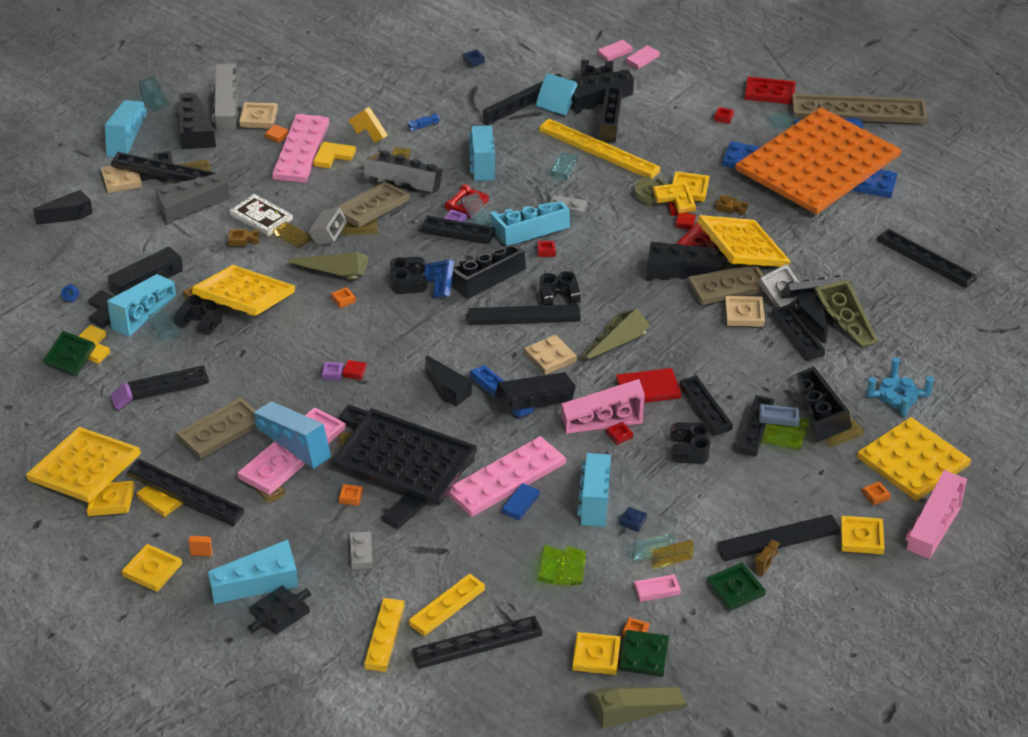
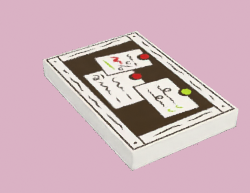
[230,194,293,236]

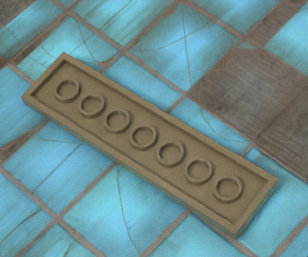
[792,94,928,124]

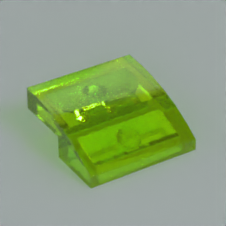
[762,417,809,451]
[537,545,587,586]

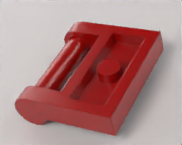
[444,184,489,219]

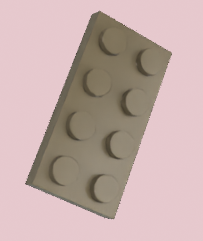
[336,182,410,227]
[688,265,764,305]
[176,397,257,459]

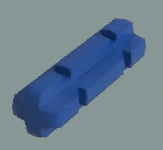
[408,114,439,131]

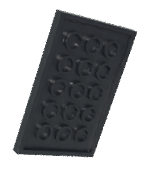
[332,408,477,506]

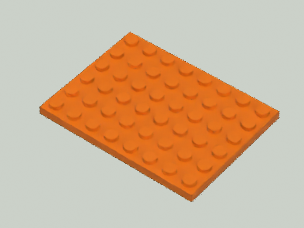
[735,107,902,214]

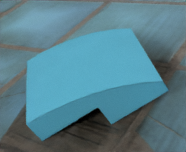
[536,73,577,116]

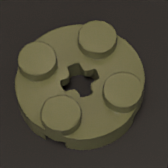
[634,177,668,207]

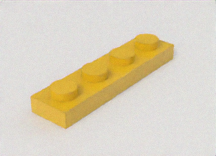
[409,573,485,637]
[364,598,405,672]

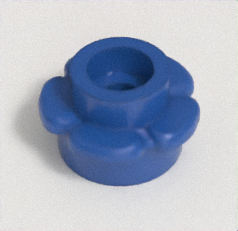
[61,284,79,302]

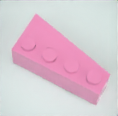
[561,379,645,434]
[906,470,967,559]

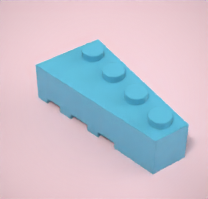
[105,100,147,157]
[468,126,495,181]
[490,201,570,246]
[107,274,176,337]
[577,453,611,527]
[208,540,298,604]

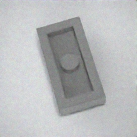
[550,195,587,217]
[350,532,373,569]

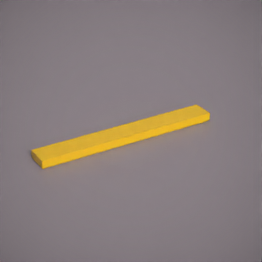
[539,119,660,179]

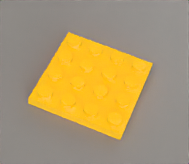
[697,215,791,267]
[192,265,295,316]
[857,417,971,501]
[26,427,141,503]

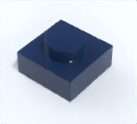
[463,49,485,67]
[620,507,647,532]

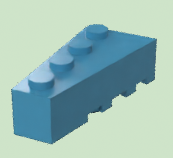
[253,401,331,469]

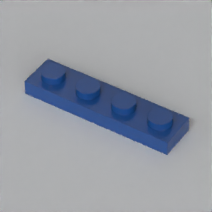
[469,365,535,417]

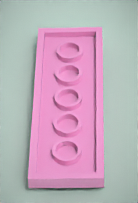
[272,114,329,183]
[238,407,346,495]
[447,436,566,517]

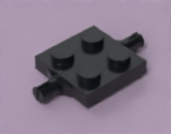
[248,585,311,635]

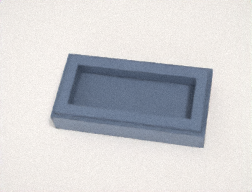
[759,404,799,427]

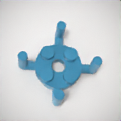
[866,357,934,417]

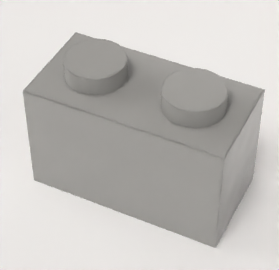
[309,207,347,245]

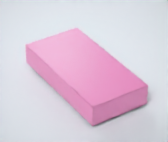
[598,40,633,61]
[626,46,659,69]
[634,574,681,602]

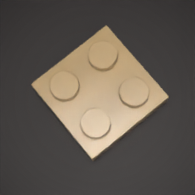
[240,102,278,129]
[101,165,142,193]
[725,296,765,327]
[524,335,577,375]

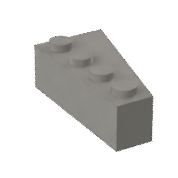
[212,64,239,130]

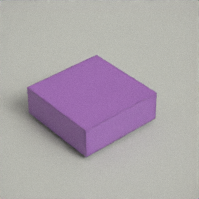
[444,209,467,222]
[321,362,344,381]
[111,383,133,410]

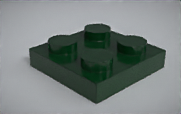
[43,331,96,377]
[706,563,766,611]
[620,630,669,677]

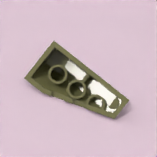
[288,252,369,280]
[815,279,879,348]
[579,308,650,361]
[587,687,687,728]

